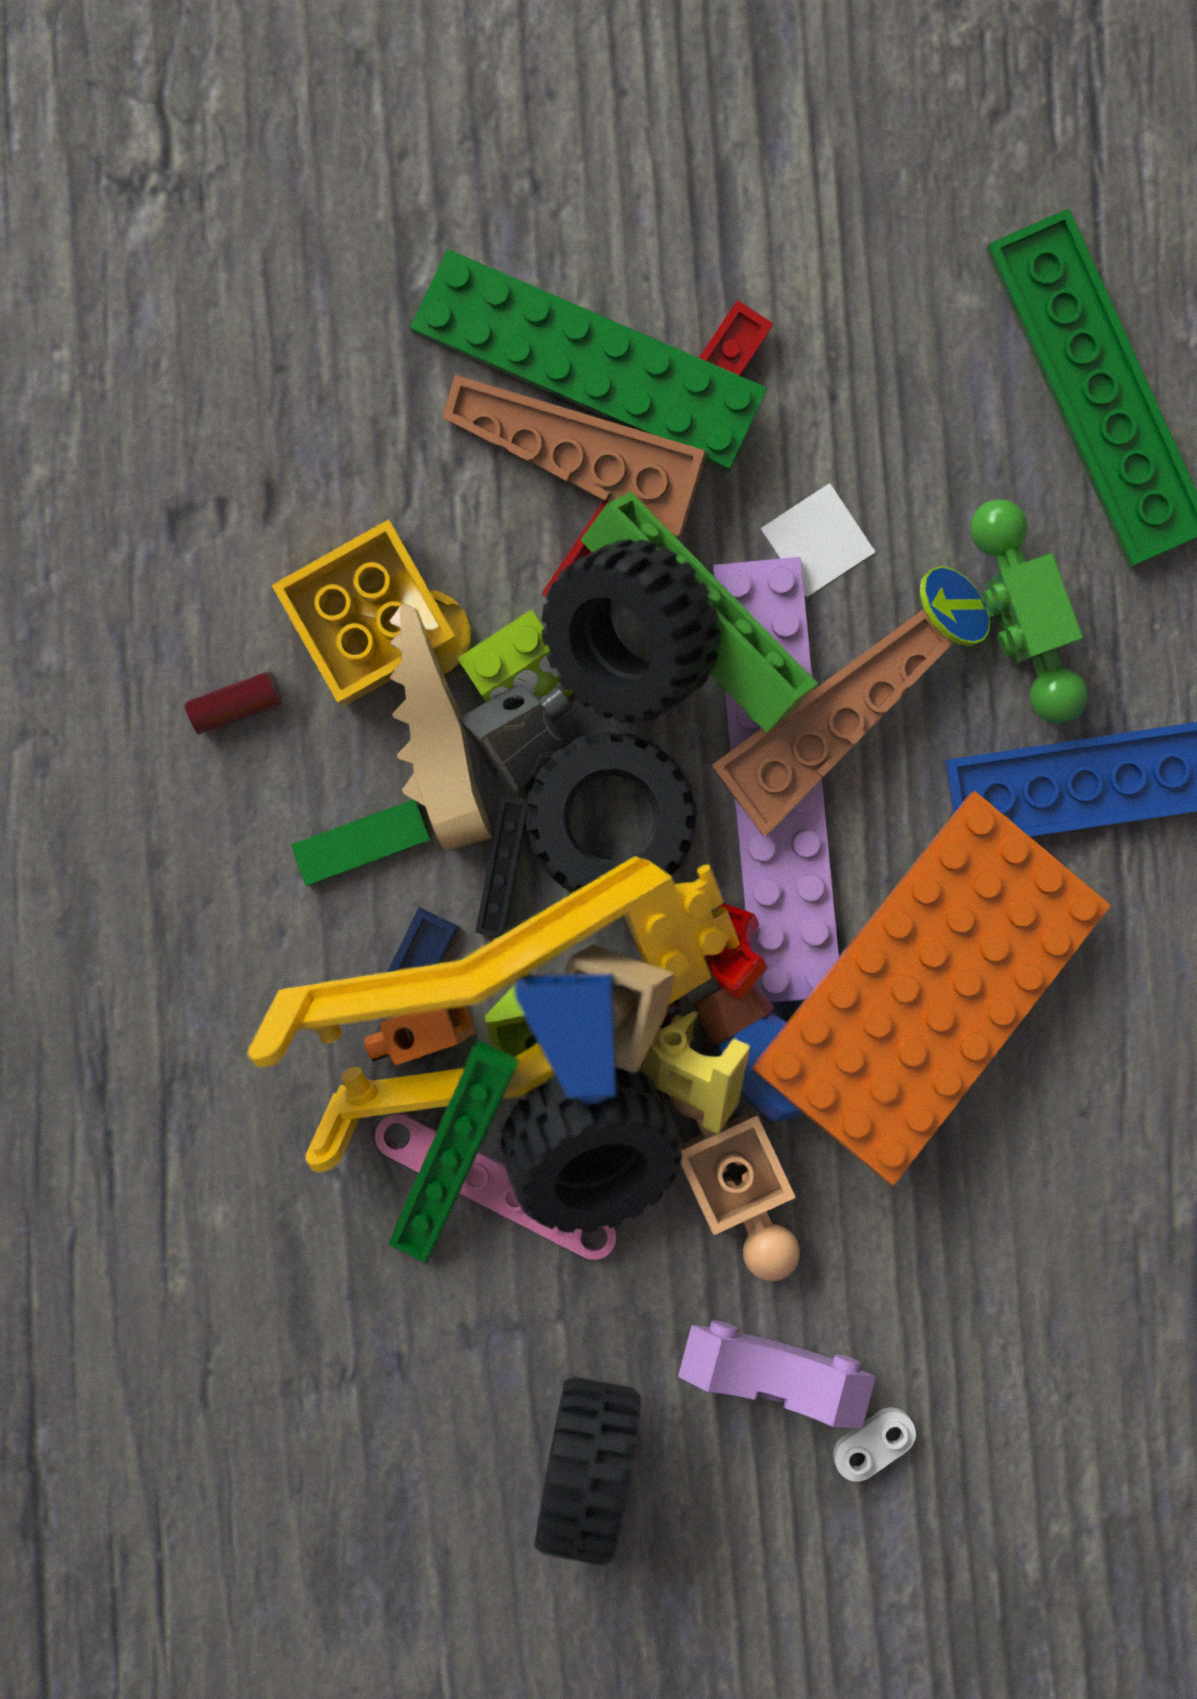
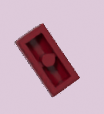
[184,671,282,735]

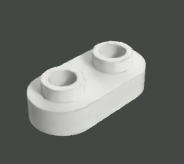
[833,1407,916,1482]

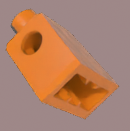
[364,1005,476,1065]

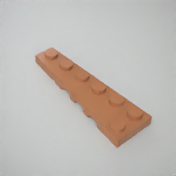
[711,609,954,837]

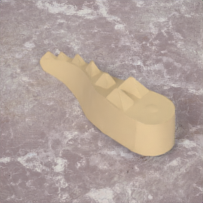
[390,604,493,852]

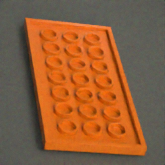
[750,791,1111,1186]

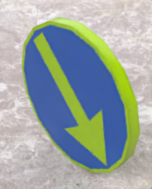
[920,566,991,647]

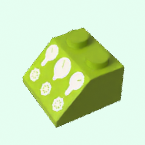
[457,609,574,702]

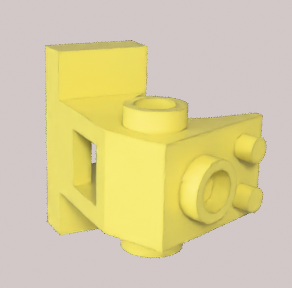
[640,1011,750,1134]

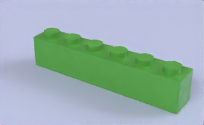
[581,492,818,733]

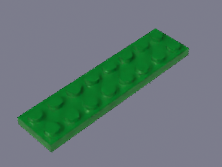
[986,208,1197,568]
[410,249,767,472]

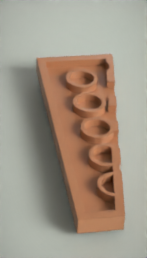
[442,375,707,537]

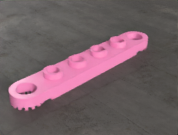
[375,1113,616,1260]

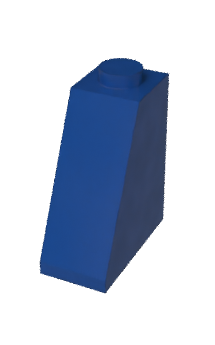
[515,973,616,1103]

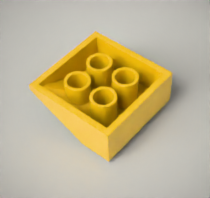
[271,519,455,707]

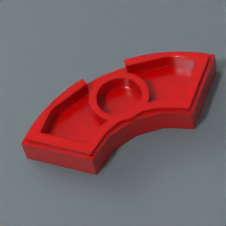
[706,903,767,1000]

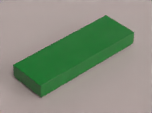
[291,799,431,886]

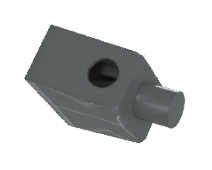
[459,685,572,795]

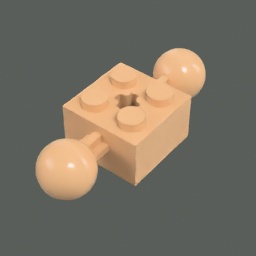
[668,1094,800,1281]

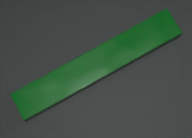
[388,1040,520,1264]

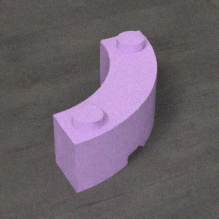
[678,1320,876,1428]

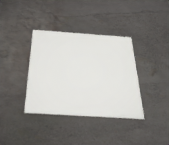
[760,483,875,598]

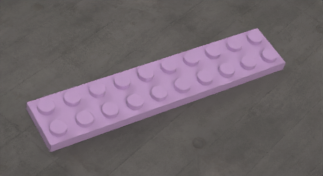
[712,557,839,1002]

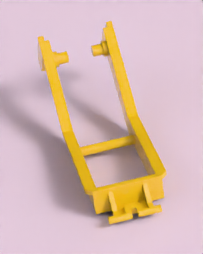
[248,856,740,1172]

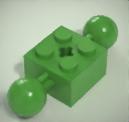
[970,499,1088,724]

